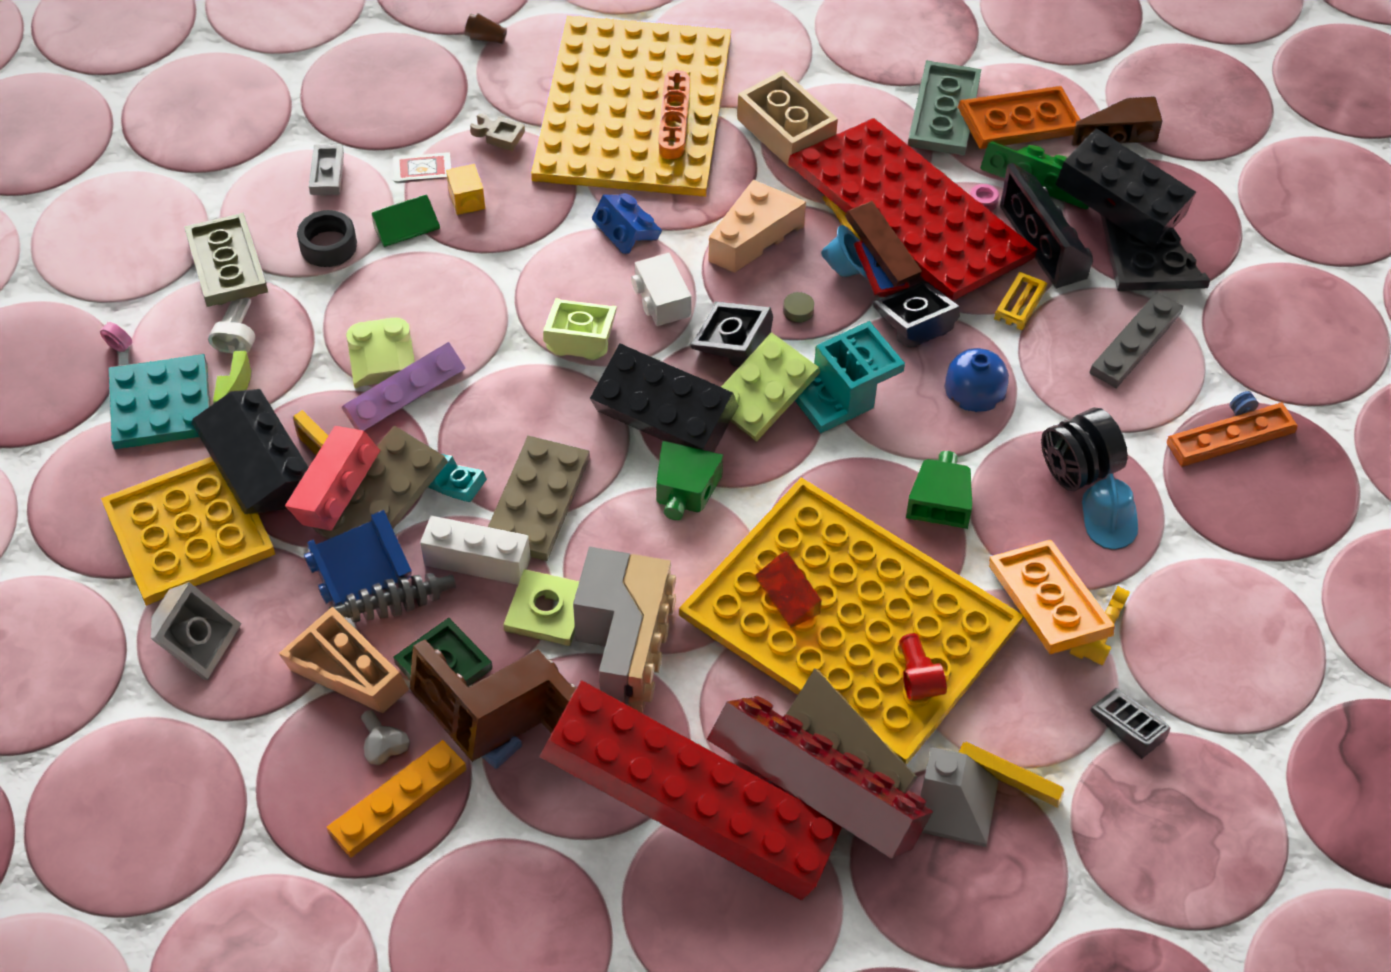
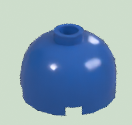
[944,348,1009,412]

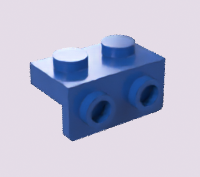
[592,193,662,254]

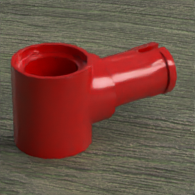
[899,633,947,701]

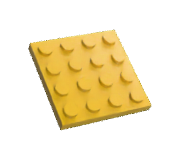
[101,457,276,606]

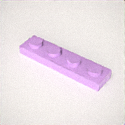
[341,342,466,431]

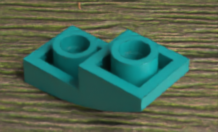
[428,454,487,502]

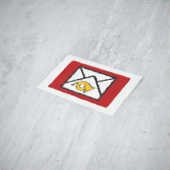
[393,152,451,181]

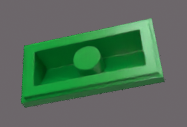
[371,195,440,247]

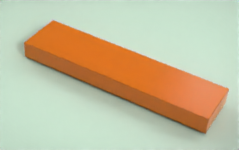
[1166,402,1298,467]

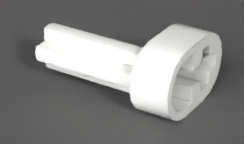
[208,298,255,353]

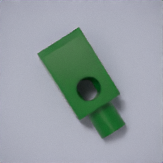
[656,441,723,520]
[906,451,972,529]

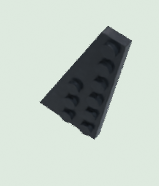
[1100,214,1210,291]

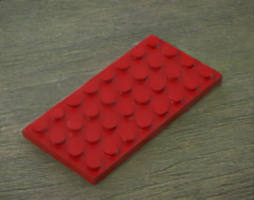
[788,118,1038,301]

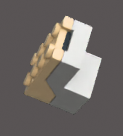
[573,547,676,713]

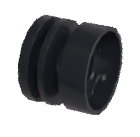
[1041,407,1128,492]

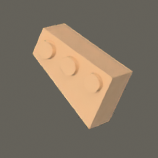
[708,180,806,273]
[279,606,409,713]

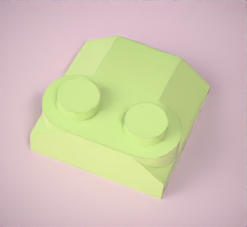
[543,298,617,360]
[346,318,415,389]

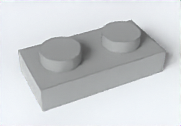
[309,144,344,195]

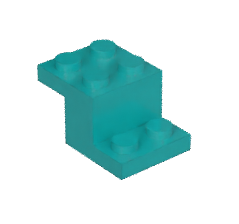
[795,321,905,434]

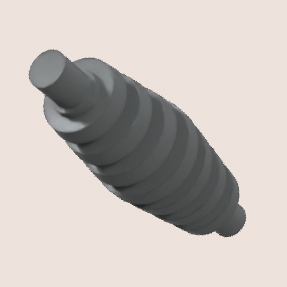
[329,573,456,622]

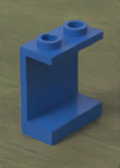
[304,510,412,606]

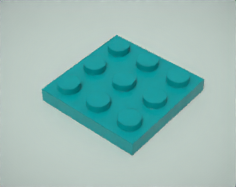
[108,354,210,450]

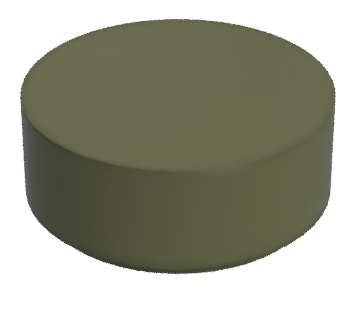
[783,292,814,322]

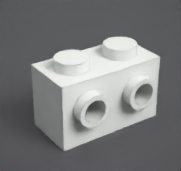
[631,253,692,326]

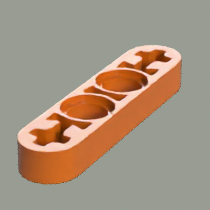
[658,70,690,160]

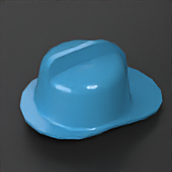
[821,225,868,279]
[1082,474,1138,550]

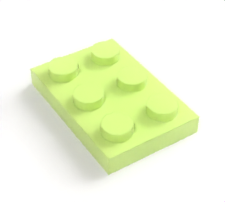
[721,332,820,442]

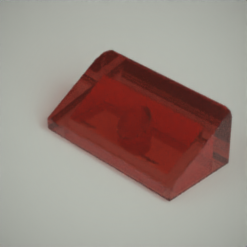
[755,551,822,628]

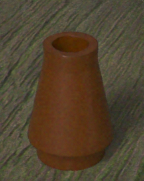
[464,13,508,44]

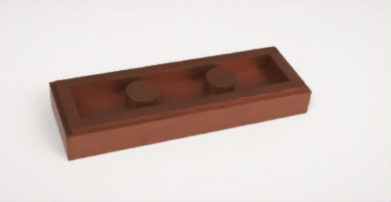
[845,201,922,287]

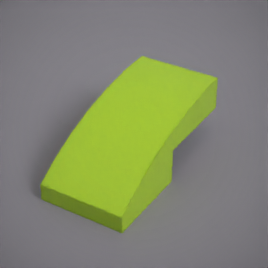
[213,351,252,403]

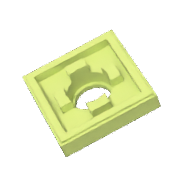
[503,569,579,646]

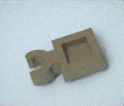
[470,113,525,151]

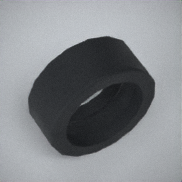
[297,210,357,267]

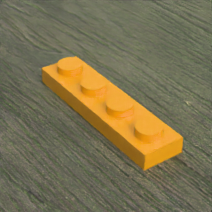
[327,740,467,858]

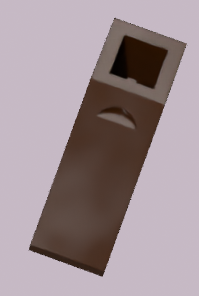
[1072,96,1163,146]

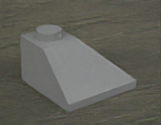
[151,582,241,680]
[921,747,998,847]

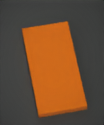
[958,86,1081,149]

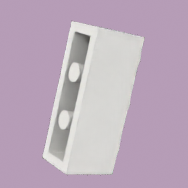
[420,516,531,585]

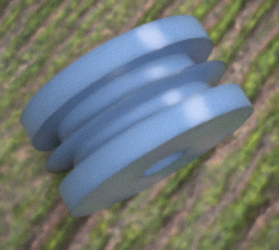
[1229,391,1259,416]

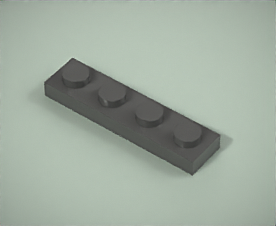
[1090,292,1183,388]

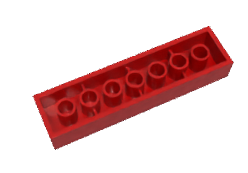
[539,680,842,901]

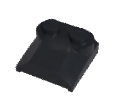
[873,280,960,347]
[690,301,773,367]

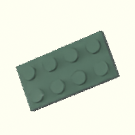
[908,60,982,156]

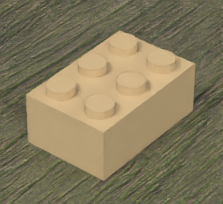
[737,70,838,169]

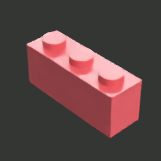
[285,426,381,531]

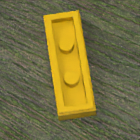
[958,741,1064,808]

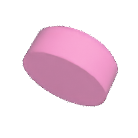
[970,184,999,211]
[100,322,133,352]

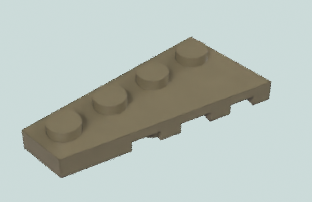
[786,668,917,794]

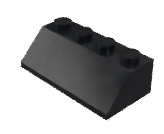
[1000,163,1093,289]
[192,389,309,514]

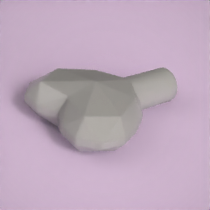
[361,710,410,765]

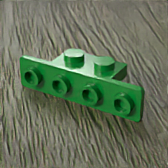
[980,142,1090,210]

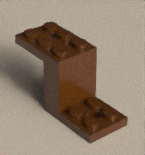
[410,639,577,762]

